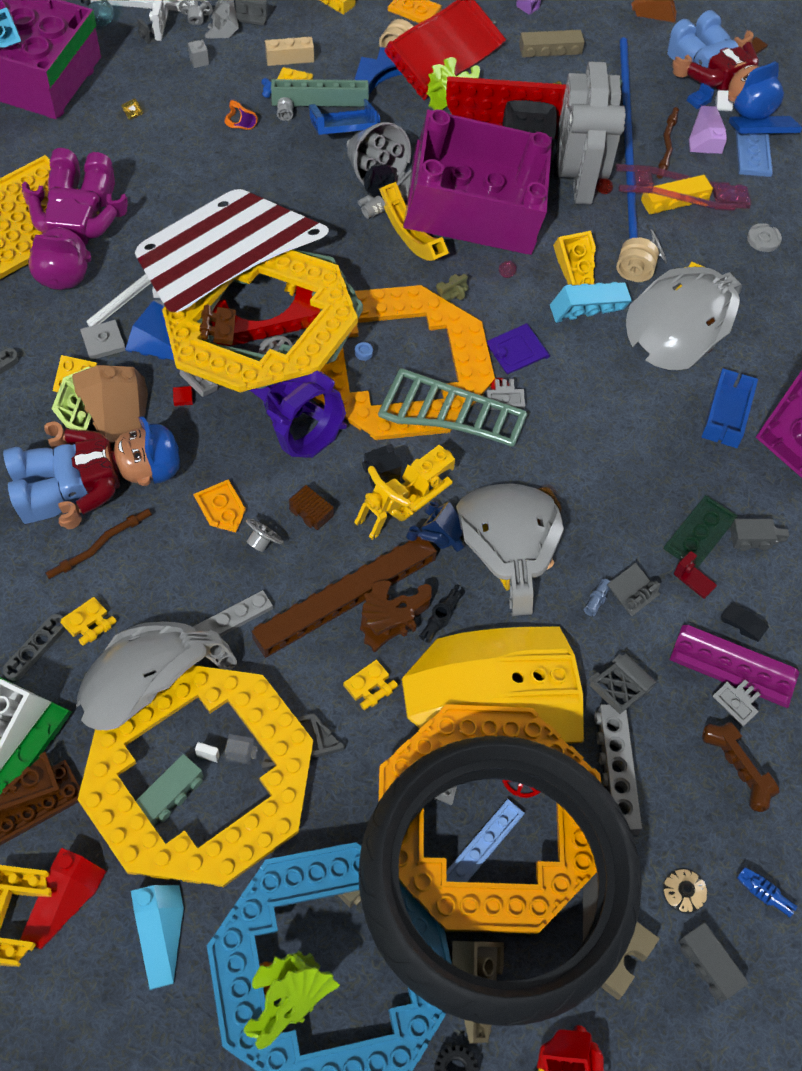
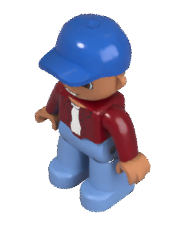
[667,10,784,119]
[3,416,180,529]

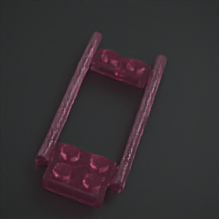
[616,164,751,210]

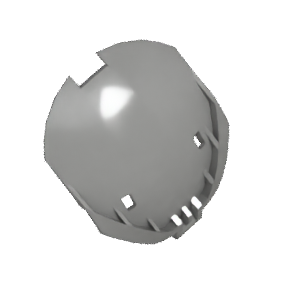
[626,267,742,370]
[456,483,564,617]
[76,622,237,730]

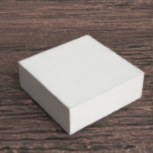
[195,742,220,763]

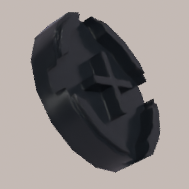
[364,163,395,198]

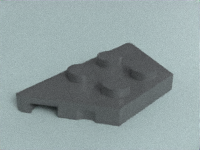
[262,713,344,771]

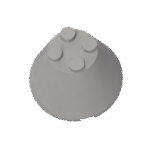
[347,122,411,185]

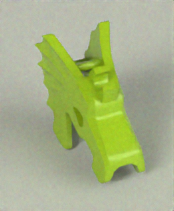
[427,57,480,110]
[244,950,340,1049]

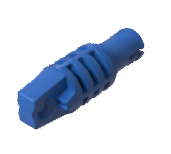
[736,867,798,918]

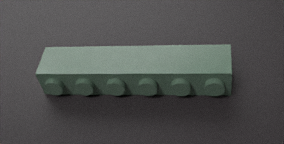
[271,79,368,107]

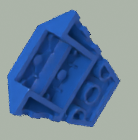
[125,300,216,362]

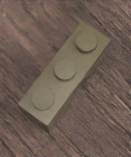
[601,922,660,1000]

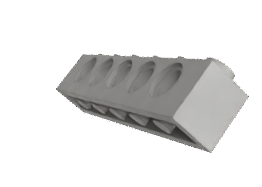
[594,704,642,835]

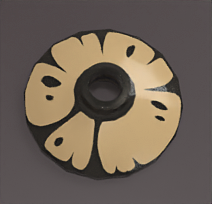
[663,868,707,914]

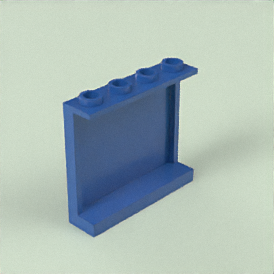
[309,99,380,135]

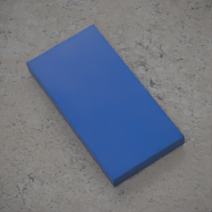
[729,116,802,134]

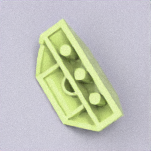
[52,367,91,430]

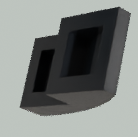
[721,603,769,642]

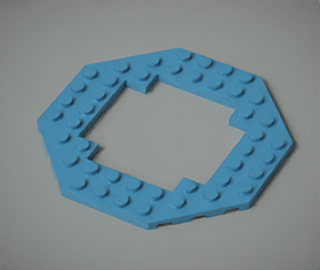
[207,842,452,1071]

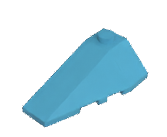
[131,885,184,990]

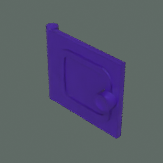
[486,323,550,374]

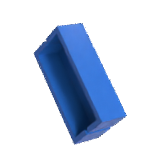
[701,368,758,448]

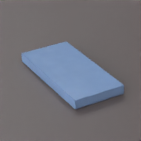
[735,129,773,177]

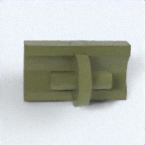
[436,274,469,301]

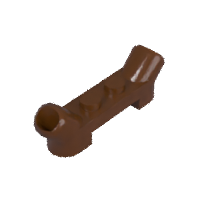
[702,722,779,812]

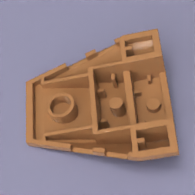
[72,365,148,444]

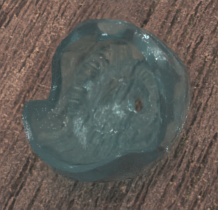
[88,0,114,26]

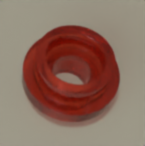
[596,179,613,194]

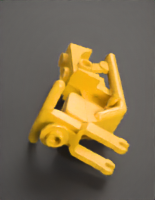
[354,445,455,540]

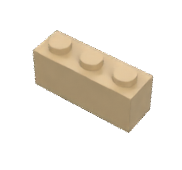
[265,37,314,66]

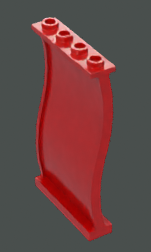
[384,0,506,100]

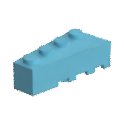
[550,282,632,323]

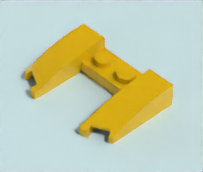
[0,865,52,967]

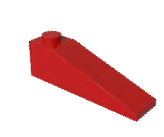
[20,848,106,950]

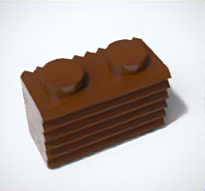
[289,485,334,530]

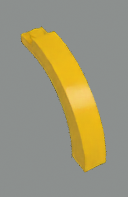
[379,182,449,261]

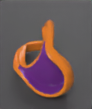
[225,100,258,130]

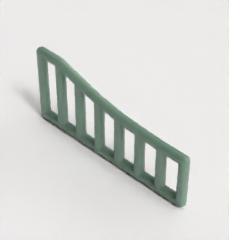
[378,368,527,447]

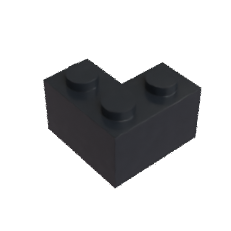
[362,447,401,488]

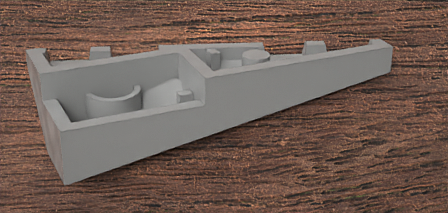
[205,0,239,38]

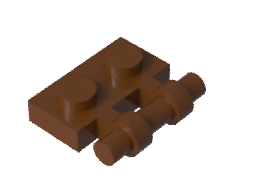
[199,304,236,345]

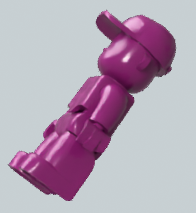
[22,148,128,290]

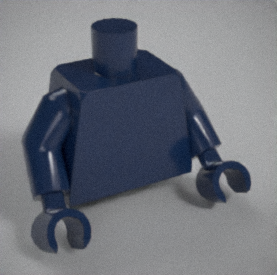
[406,501,465,552]

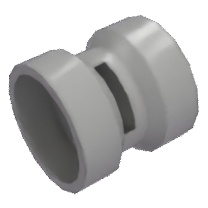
[277,97,293,121]

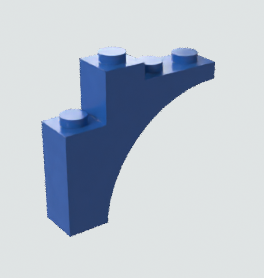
[354,47,403,97]

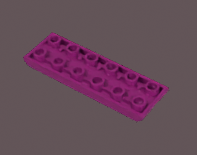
[669,625,800,708]

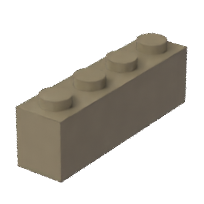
[519,30,584,57]

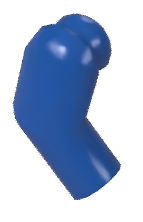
[261,78,271,98]

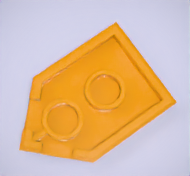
[193,479,245,533]

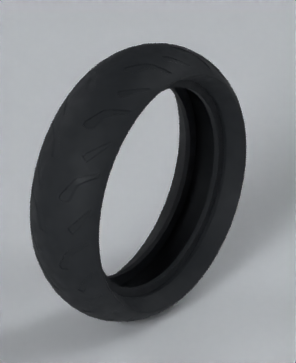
[359,736,641,1026]

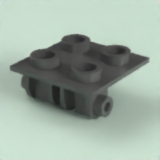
[607,563,660,617]

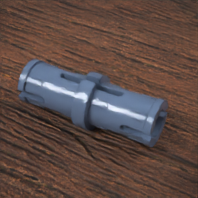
[584,579,611,616]

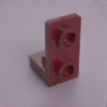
[674,551,717,599]

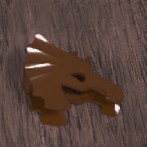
[360,581,432,652]

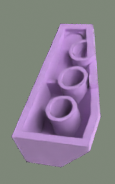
[689,106,727,154]

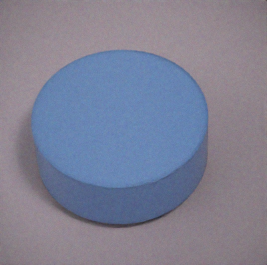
[355,342,373,361]

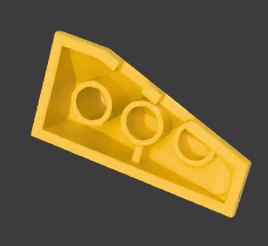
[553,231,595,285]

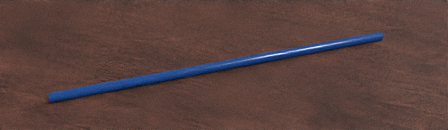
[620,37,638,239]

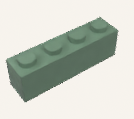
[136,754,203,827]

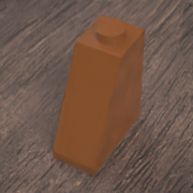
[632,0,677,22]

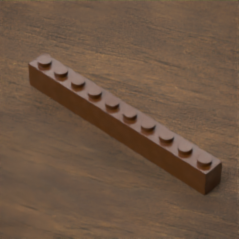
[252,536,437,658]

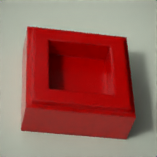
[173,386,193,406]

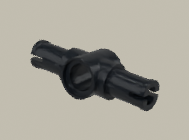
[419,589,462,643]

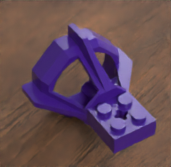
[250,371,347,458]

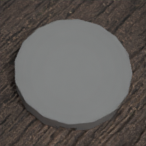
[747,223,782,252]

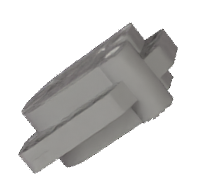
[556,61,626,205]

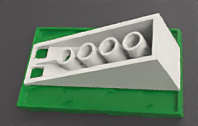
[0,677,72,794]

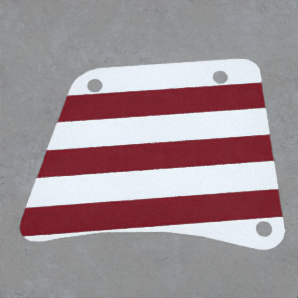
[135,189,328,312]

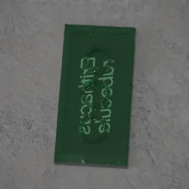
[663,495,738,569]

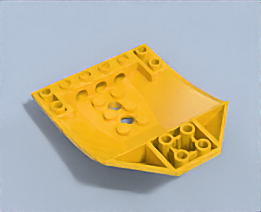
[402,626,584,744]

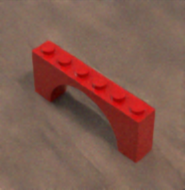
[211,286,321,346]

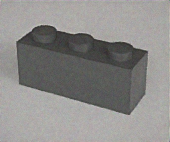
[679,923,749,1003]

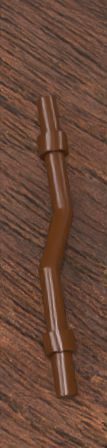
[656,107,679,179]
[45,509,152,579]

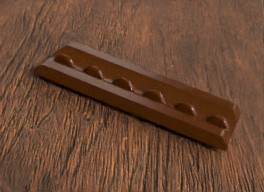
[0,760,80,845]

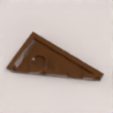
[0,752,59,814]

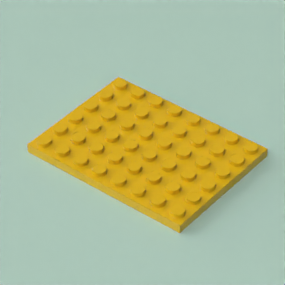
[0,155,78,279]

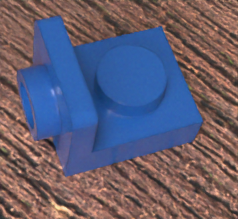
[687,83,714,109]

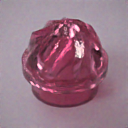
[499,261,516,278]

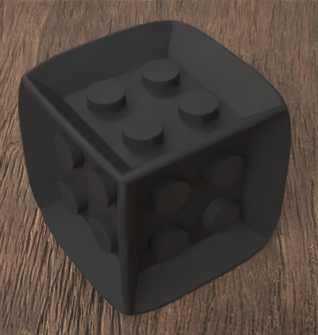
[502,100,557,167]

